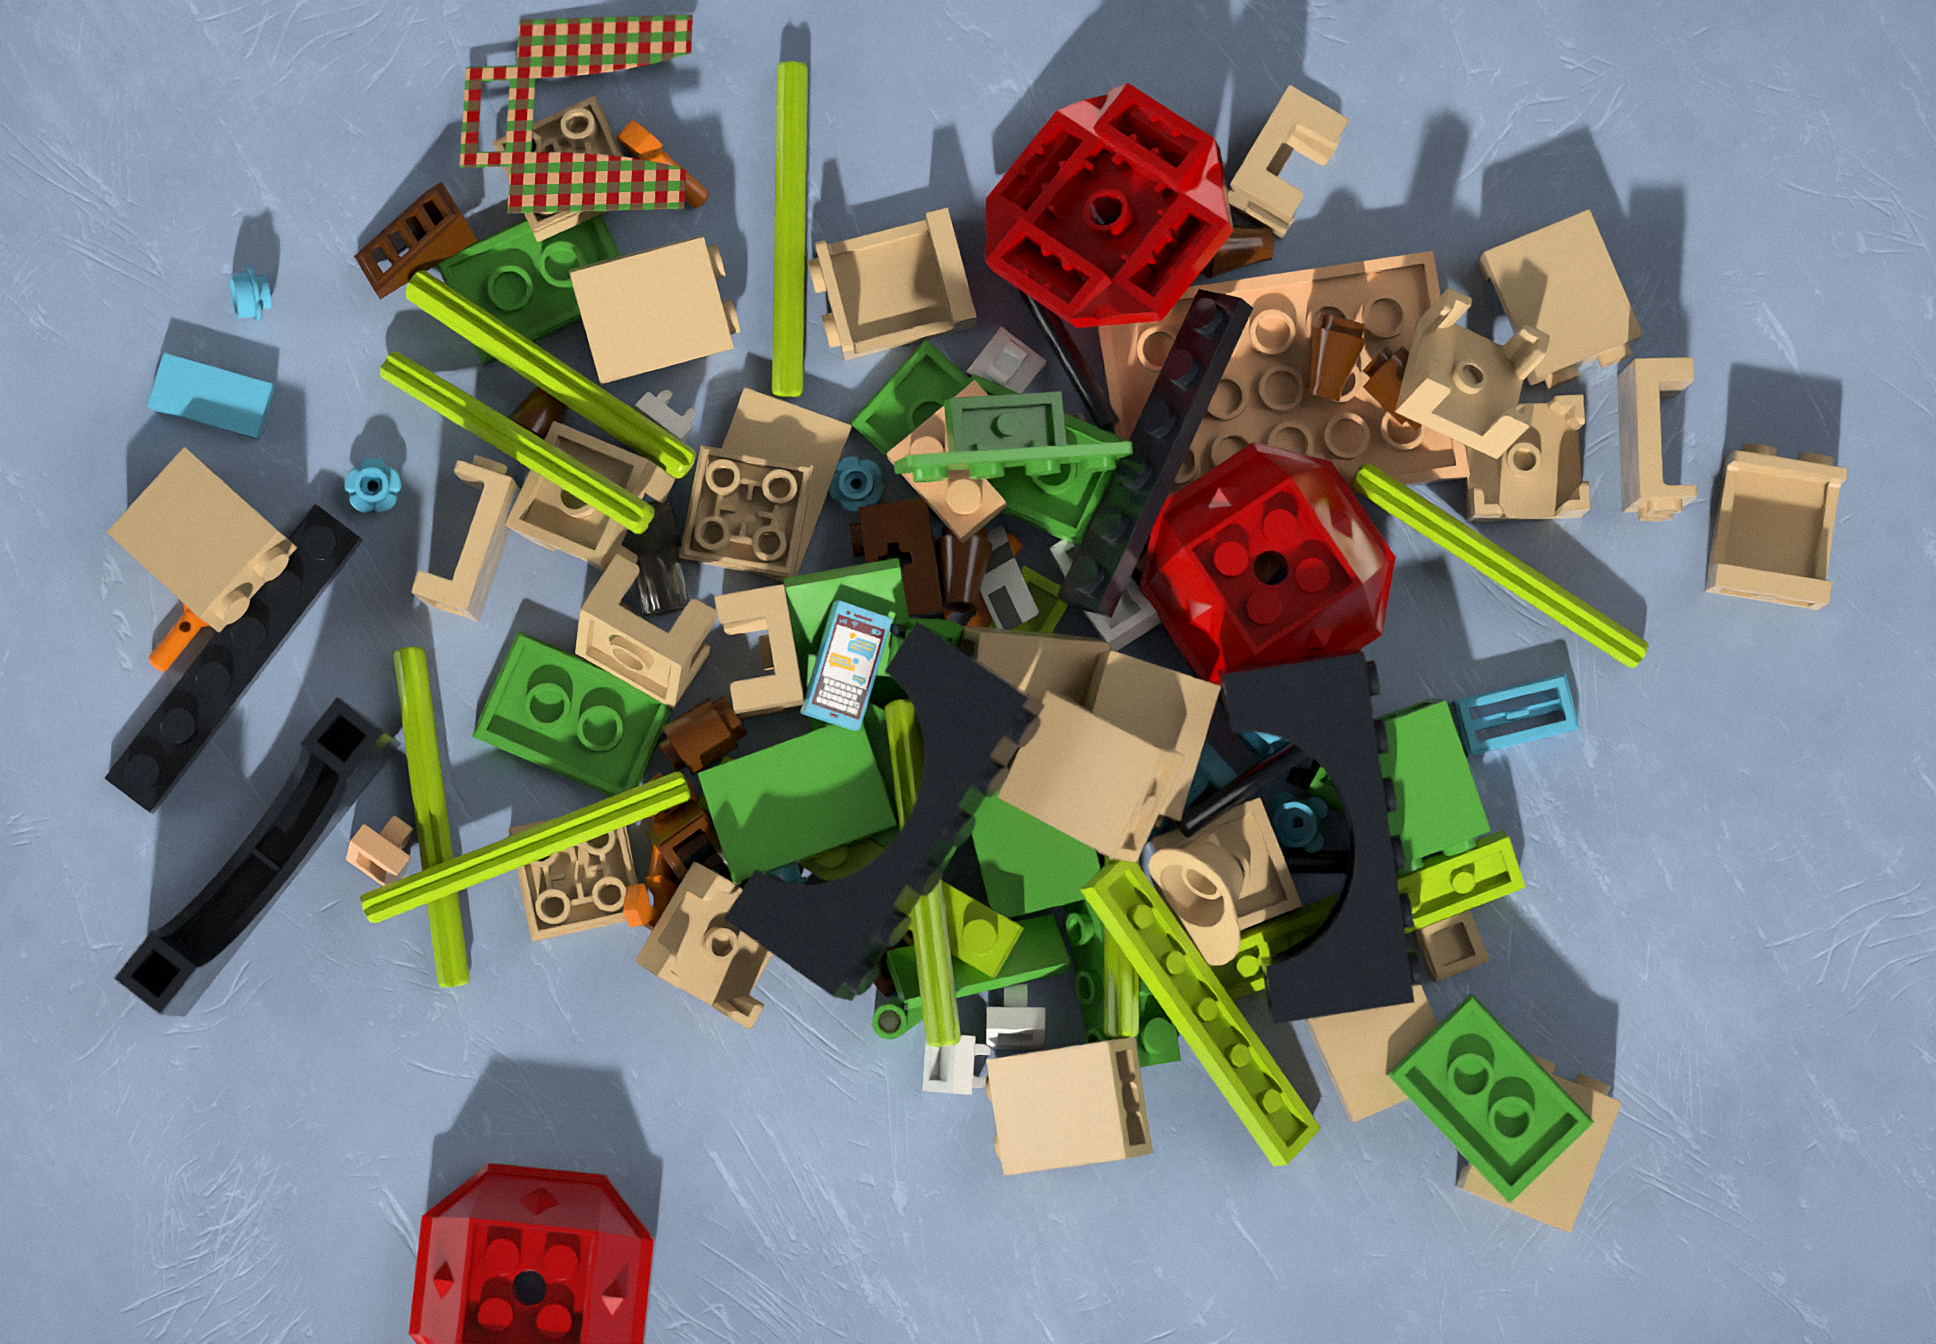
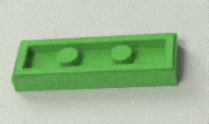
[886,914,1071,1010]

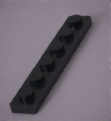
[1057,289,1253,618]
[104,504,364,814]

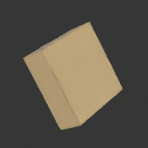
[1414,909,1490,982]

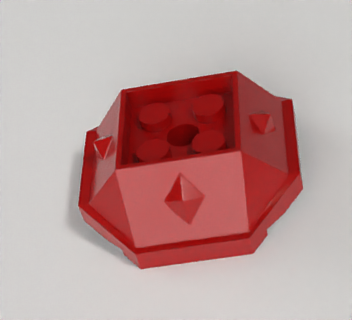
[985,83,1234,328]
[1139,442,1396,689]
[408,1163,656,1344]

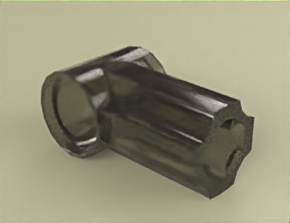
[621,497,690,618]

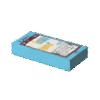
[800,600,892,731]

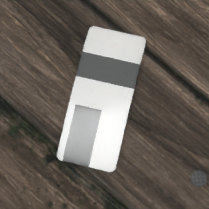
[980,525,1039,630]

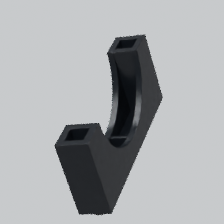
[723,622,1045,1001]
[1218,648,1422,1024]
[114,697,402,1016]

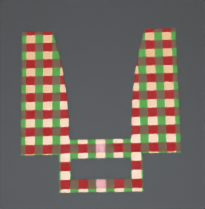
[459,14,693,213]

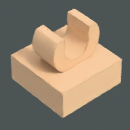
[346,815,413,886]

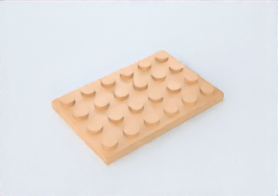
[1097,251,1470,499]

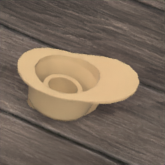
[1148,832,1244,966]

